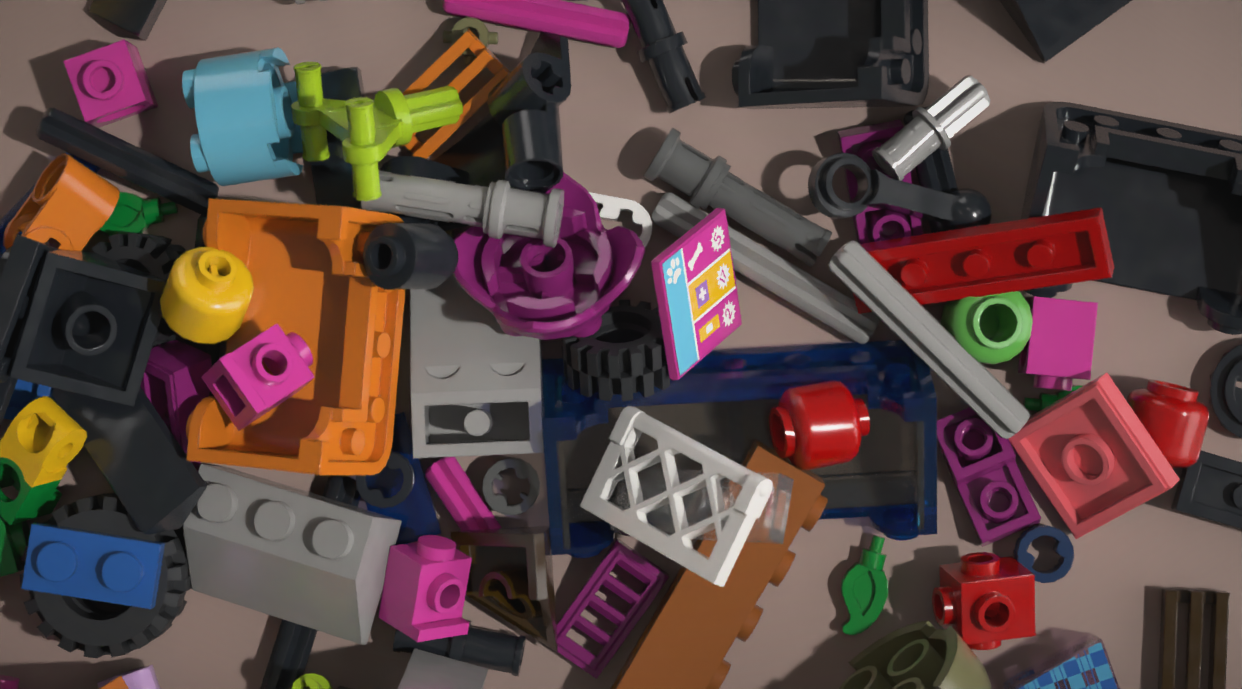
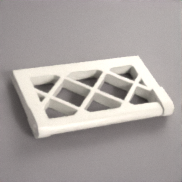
[580,405,773,587]

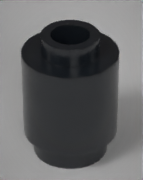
[363,223,458,290]

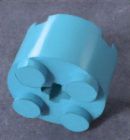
[182,47,303,186]

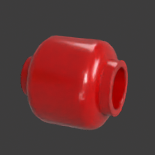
[1127,379,1209,468]
[769,380,870,470]

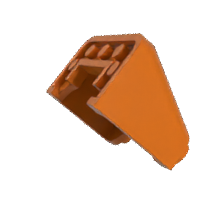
[186,198,405,475]

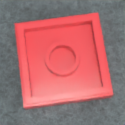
[1008,372,1180,539]

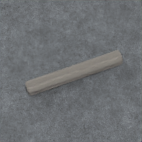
[651,192,880,344]
[828,240,1030,439]

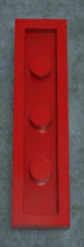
[853,207,1114,314]

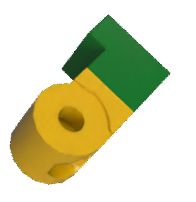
[0,396,87,525]

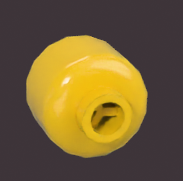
[160,247,254,344]

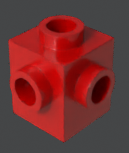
[932,552,1036,650]

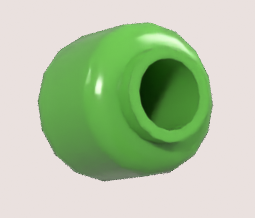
[941,291,1033,365]

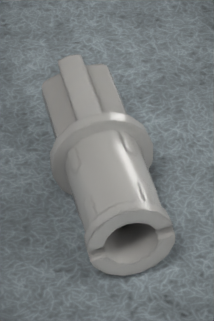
[872,75,990,181]

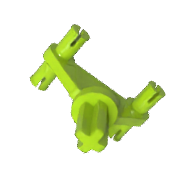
[291,62,463,201]

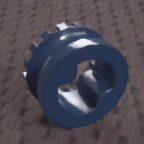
[1013,524,1074,583]

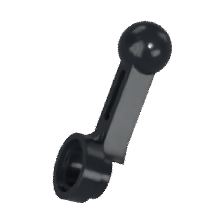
[808,153,992,231]

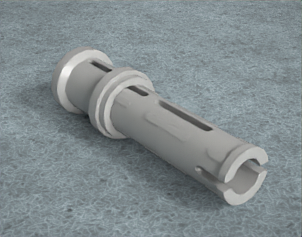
[361,170,564,248]

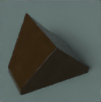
[451,526,558,653]

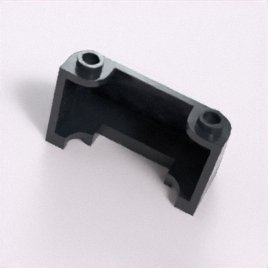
[732,0,929,109]
[1020,102,1242,335]

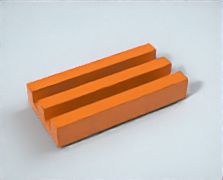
[403,29,510,159]

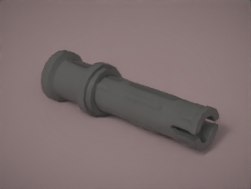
[643,128,832,267]

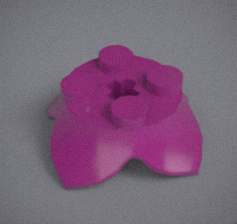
[453,172,645,340]

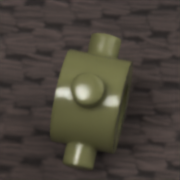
[443,16,498,65]

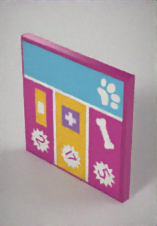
[651,208,742,380]

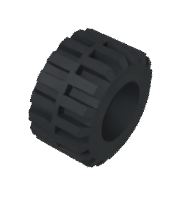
[20,493,192,659]

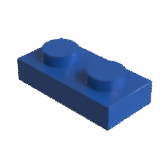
[21,523,165,609]

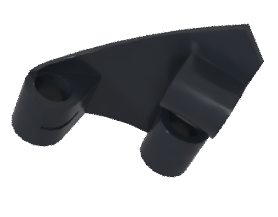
[380,31,571,231]

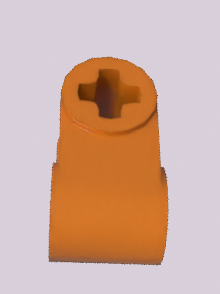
[3,153,120,251]

